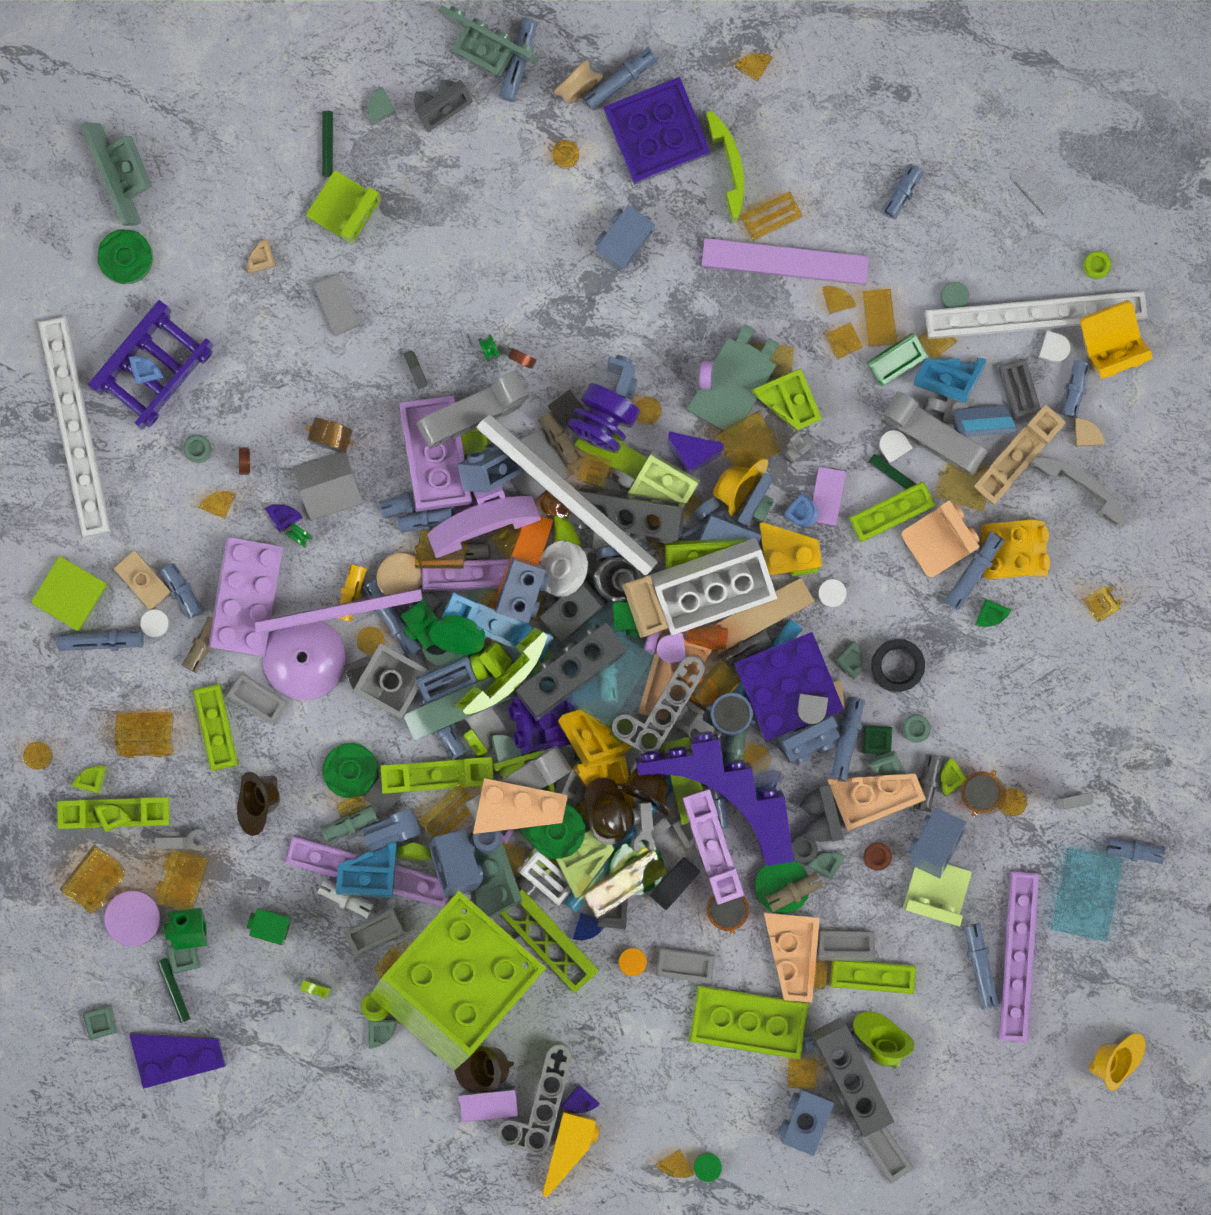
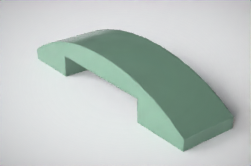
[404,676,517,741]

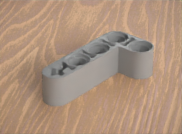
[416,371,529,449]
[881,391,988,476]
[612,654,705,753]
[465,745,571,821]
[497,1043,572,1153]

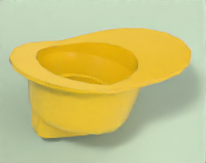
[713,458,768,516]
[1088,1033,1146,1091]

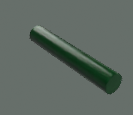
[322,111,333,177]
[868,453,917,489]
[156,958,191,1023]

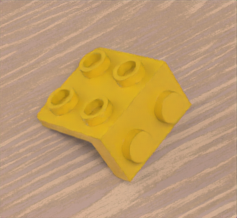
[1080,300,1153,379]
[981,519,1051,580]

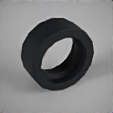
[871,639,925,692]
[650,857,700,910]

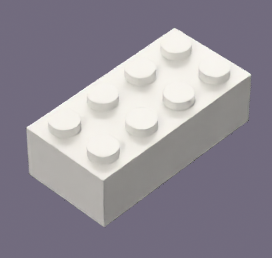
[650,538,777,635]

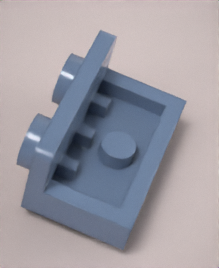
[607,355,637,400]

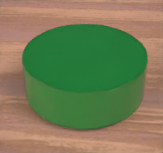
[694,1152,722,1182]

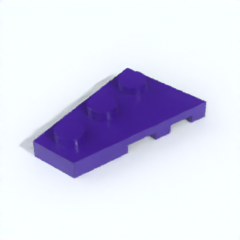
[129,1033,226,1089]

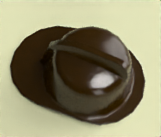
[616,768,676,819]
[237,771,280,836]
[584,778,633,845]
[454,1046,514,1092]

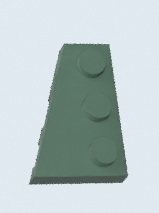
[470,833,522,919]

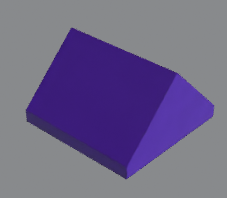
[667,431,724,475]

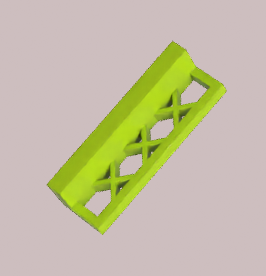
[500,889,599,993]

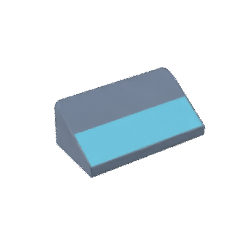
[954,406,1017,437]

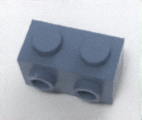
[594,205,655,273]
[457,443,524,492]
[494,556,549,623]
[908,808,966,879]
[428,829,483,898]

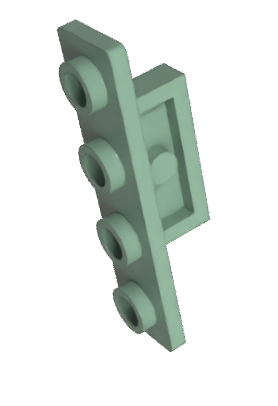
[439,5,538,77]
[82,122,152,226]

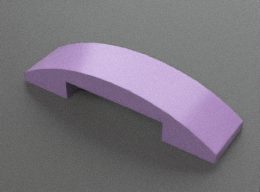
[427,496,541,558]
[682,789,744,904]

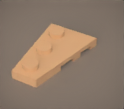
[763,912,820,1002]

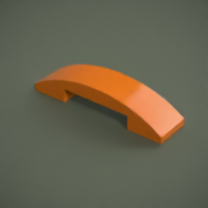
[490,515,553,608]

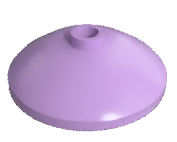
[262,621,346,700]

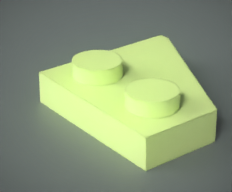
[628,452,700,504]
[556,830,614,898]

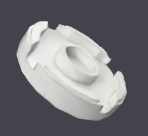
[540,541,588,597]

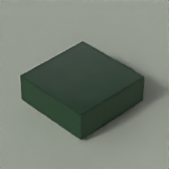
[862,725,892,755]

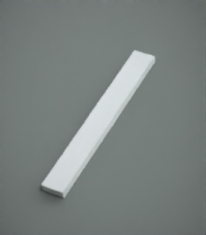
[925,291,1148,339]
[38,316,111,538]
[477,414,658,575]

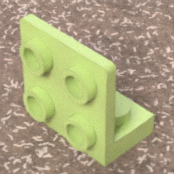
[902,865,972,927]

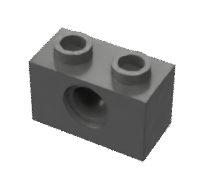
[540,578,608,642]

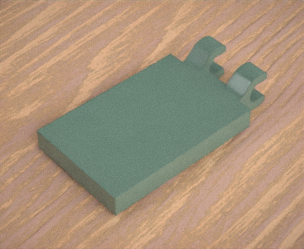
[687,324,779,437]

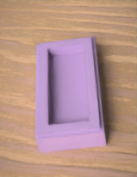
[812,467,846,527]

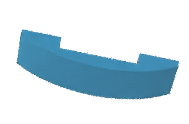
[441,592,554,662]

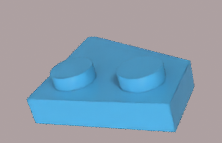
[914,358,986,403]
[336,842,397,898]

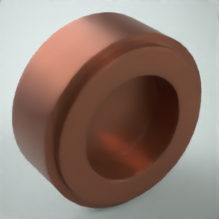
[508,348,537,369]
[239,447,250,475]
[863,843,892,871]

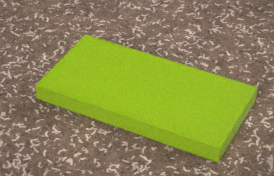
[689,985,809,1060]

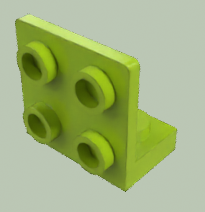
[306,171,382,245]

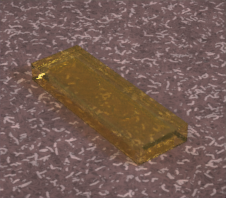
[581,849,668,918]

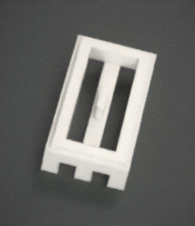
[517,849,572,906]

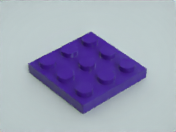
[603,77,711,185]
[734,632,844,741]

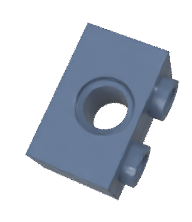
[778,1088,834,1156]

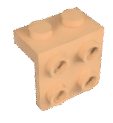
[901,500,980,578]

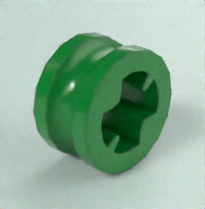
[478,334,500,362]
[285,523,313,548]

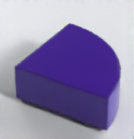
[265,505,303,532]
[560,1084,600,1113]

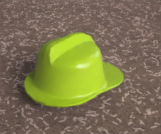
[853,1012,914,1069]

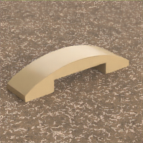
[973,404,1066,505]
[704,578,815,655]

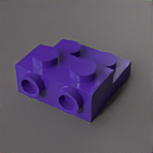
[508,691,575,754]

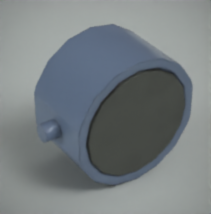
[707,693,756,737]

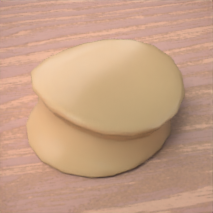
[554,60,603,104]
[376,552,422,595]

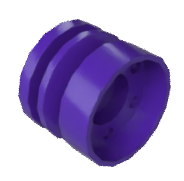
[567,383,641,453]

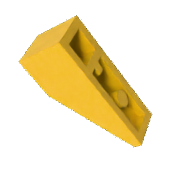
[542,1110,600,1197]

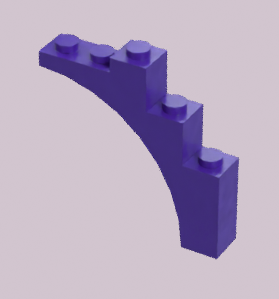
[635,731,794,866]

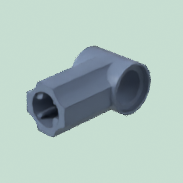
[362,807,422,851]

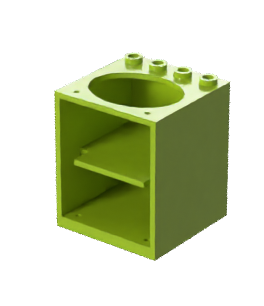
[370,891,546,1070]

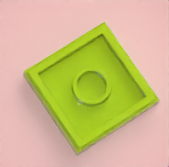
[31,555,108,632]

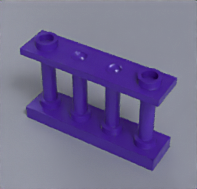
[88,300,214,430]

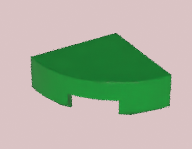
[974,599,1011,627]

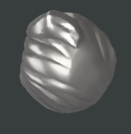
[594,557,645,602]

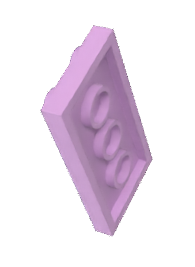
[399,396,472,512]
[208,537,283,657]

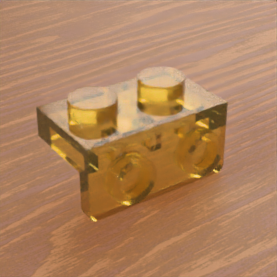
[114,712,174,758]
[60,845,125,914]
[155,849,209,910]

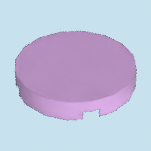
[105,891,161,946]

